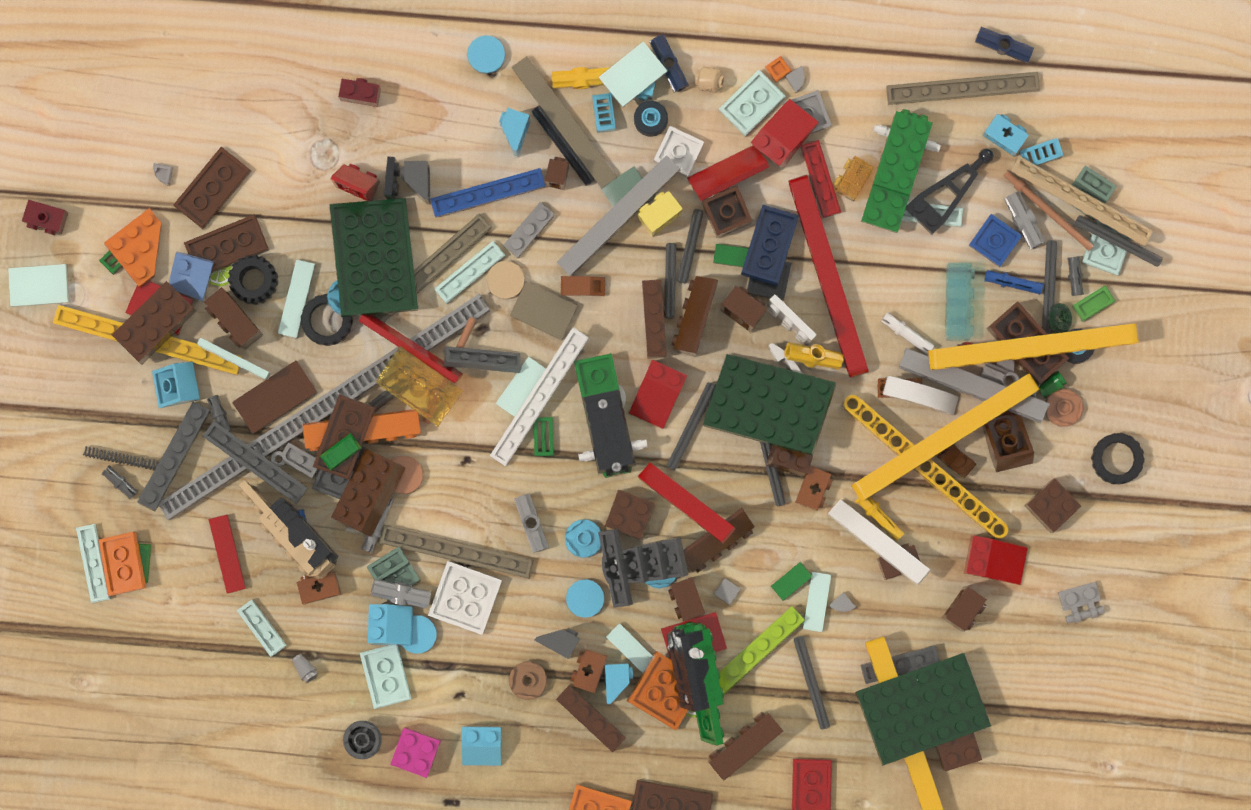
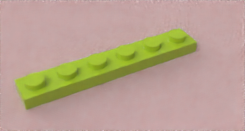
[719,606,805,695]

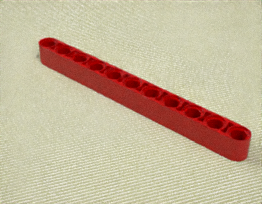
[788,175,869,378]

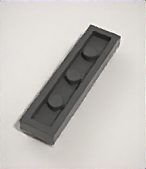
[444,346,522,373]
[860,645,940,684]

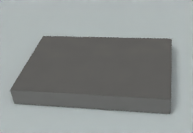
[312,446,369,499]

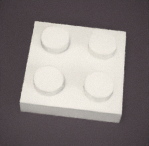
[654,126,704,177]

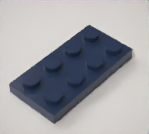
[741,205,799,286]

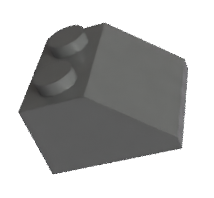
[401,161,430,204]
[534,628,580,659]

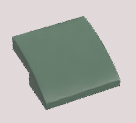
[1063,165,1117,220]
[601,166,656,207]
[367,547,421,601]

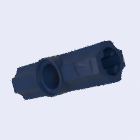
[975,27,1034,64]
[649,34,689,93]

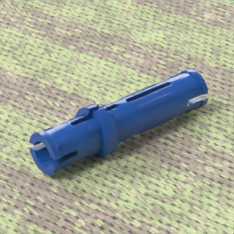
[984,270,1043,295]

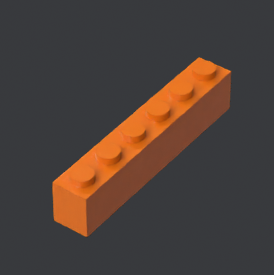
[302,409,421,451]

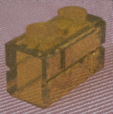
[834,156,874,202]

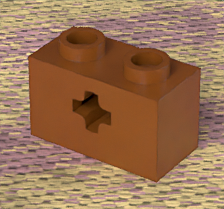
[795,466,833,511]
[296,571,341,605]
[570,649,607,693]

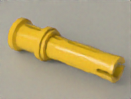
[854,497,905,542]

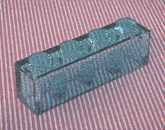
[945,263,975,342]

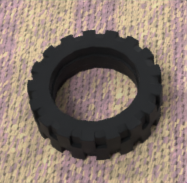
[301,294,353,346]
[1091,433,1145,485]

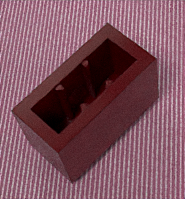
[338,78,381,107]
[22,199,68,236]

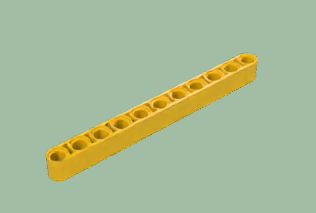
[928,324,1139,370]
[851,373,1040,502]
[843,395,1008,539]
[865,636,943,810]

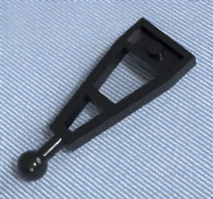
[905,148,994,235]

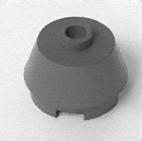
[343,721,382,760]

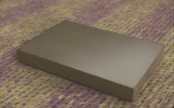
[510,281,578,340]

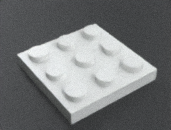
[767,294,817,346]
[428,561,502,635]

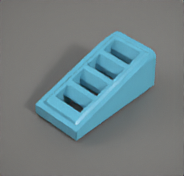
[592,93,616,133]
[1019,138,1063,166]

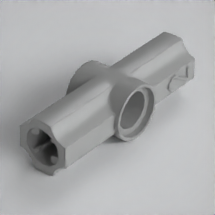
[1004,191,1045,250]
[980,363,1039,397]
[514,493,549,553]
[371,578,431,608]

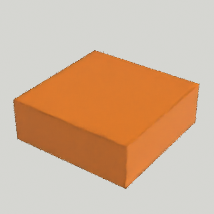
[765,56,792,83]

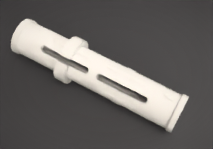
[881,312,934,355]

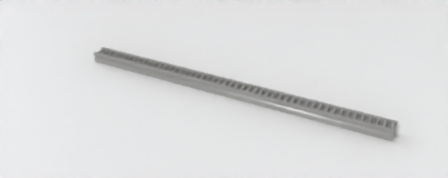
[159,294,490,520]

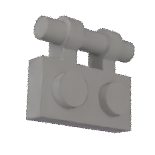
[1058,582,1105,624]

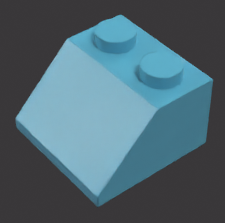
[499,107,531,157]
[152,362,200,408]
[367,604,413,645]
[605,663,633,704]
[462,726,502,766]

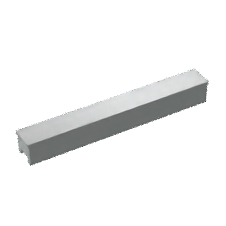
[557,155,680,276]
[899,348,1050,424]

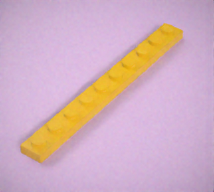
[53,305,243,375]

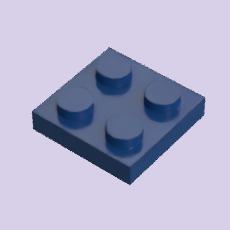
[968,214,1022,268]

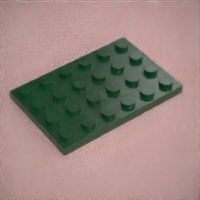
[329,198,418,317]
[703,354,836,456]
[855,653,991,766]

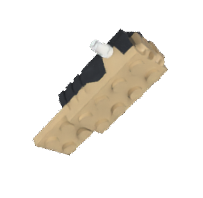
[239,480,338,579]

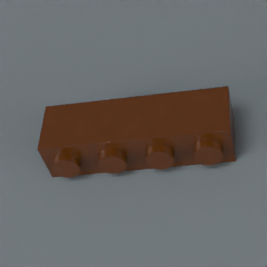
[642,279,667,359]
[556,685,626,753]

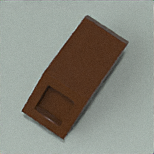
[935,444,977,478]

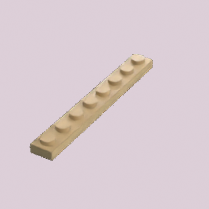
[1011,156,1153,246]

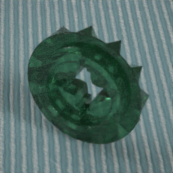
[1047,303,1072,333]

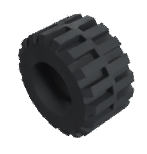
[228,255,278,305]

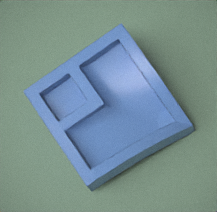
[169,251,214,301]

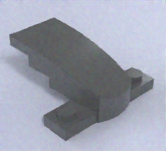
[598,529,688,608]

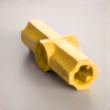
[552,67,609,89]
[784,342,843,370]

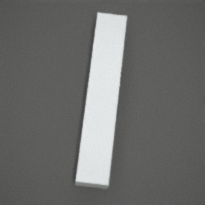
[828,499,930,586]

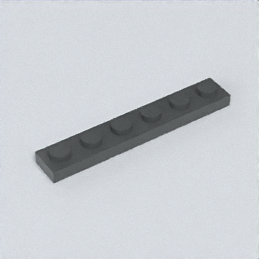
[137,402,211,512]
[202,421,308,504]

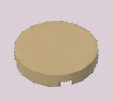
[487,261,525,299]

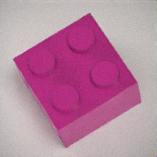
[390,727,441,778]

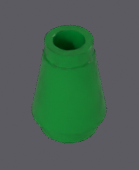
[1039,371,1067,397]

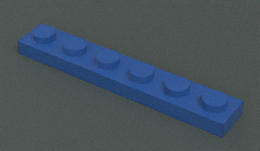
[430,168,546,218]

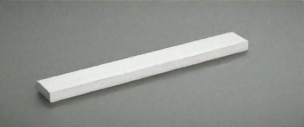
[490,327,589,466]

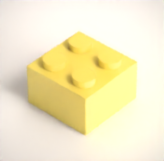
[638,191,683,237]

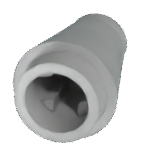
[292,654,318,683]

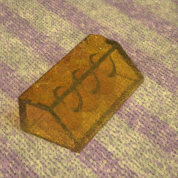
[376,346,463,427]

